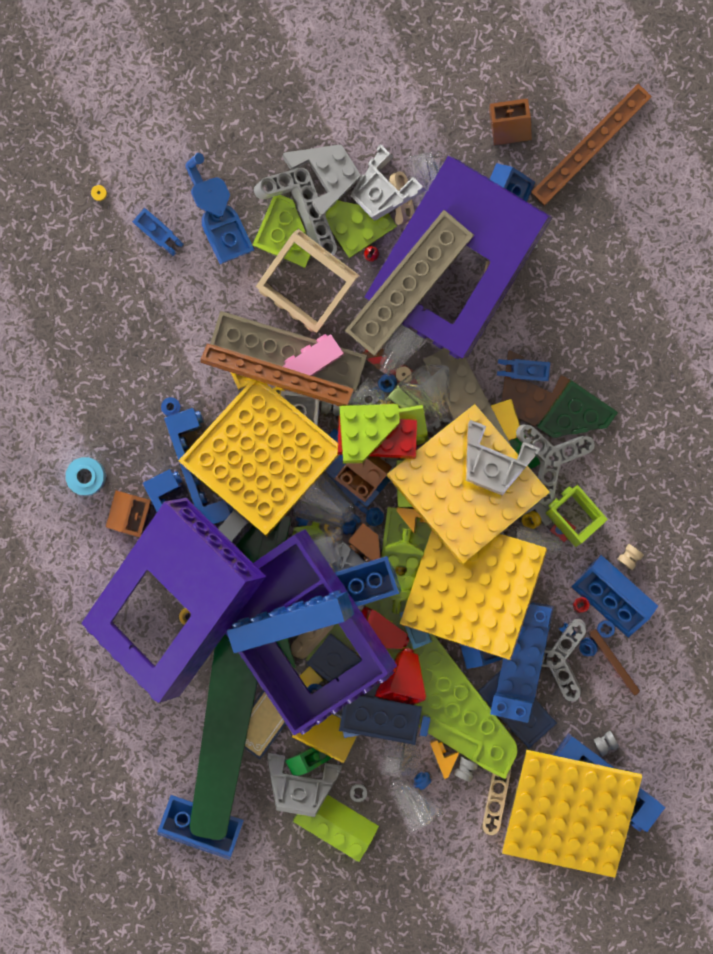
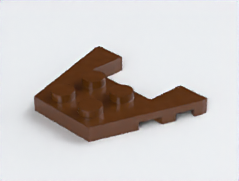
[501,350,576,426]

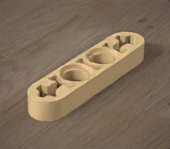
[482,768,511,835]

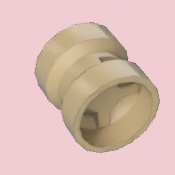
[617,544,644,571]

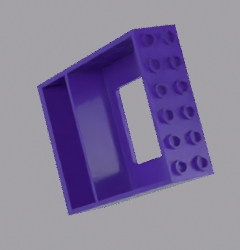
[365,156,553,359]
[81,498,266,703]
[226,529,397,736]

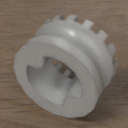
[350,784,367,802]

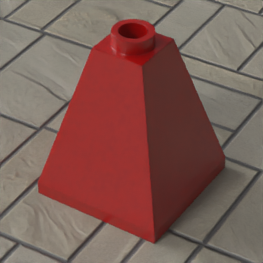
[361,606,409,649]
[375,648,426,705]

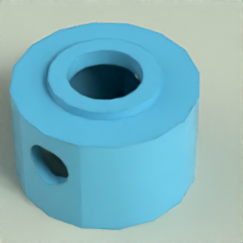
[65,457,106,496]

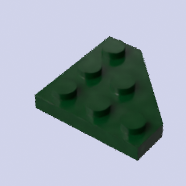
[537,379,618,438]

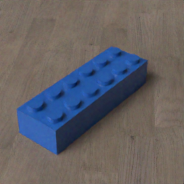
[227,590,354,653]

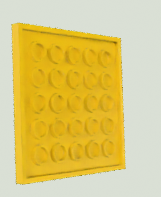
[179,379,339,537]
[386,404,550,565]
[400,530,548,660]
[502,750,642,878]

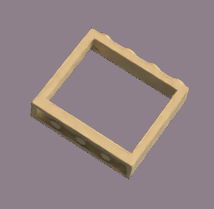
[256,229,360,333]

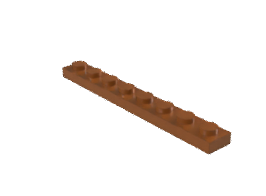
[531,83,652,206]
[200,343,354,406]

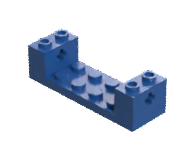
[164,408,234,525]
[142,469,183,512]
[490,601,554,723]
[552,733,666,832]

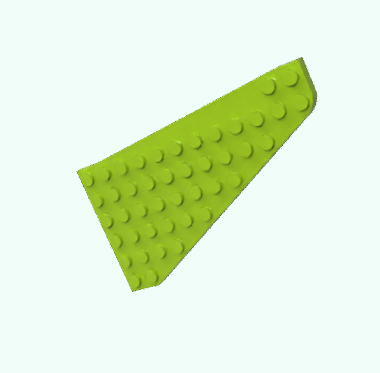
[306,560,517,779]

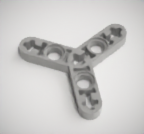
[516,424,595,505]
[542,619,586,701]

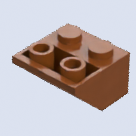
[489,98,532,146]
[335,456,392,502]
[106,490,152,537]
[349,523,380,562]

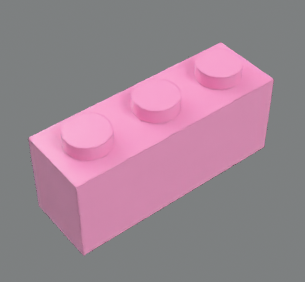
[283,334,344,376]

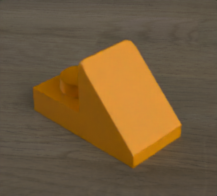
[397,507,426,533]
[430,739,459,779]

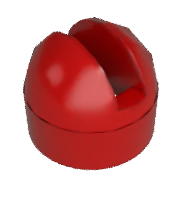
[364,246,379,262]
[573,597,590,613]

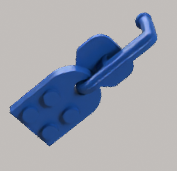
[185,153,254,265]

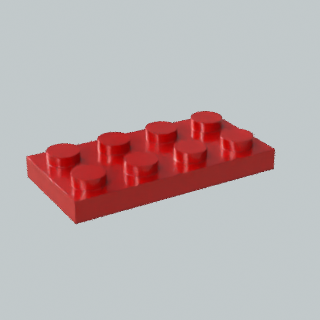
[337,415,417,459]

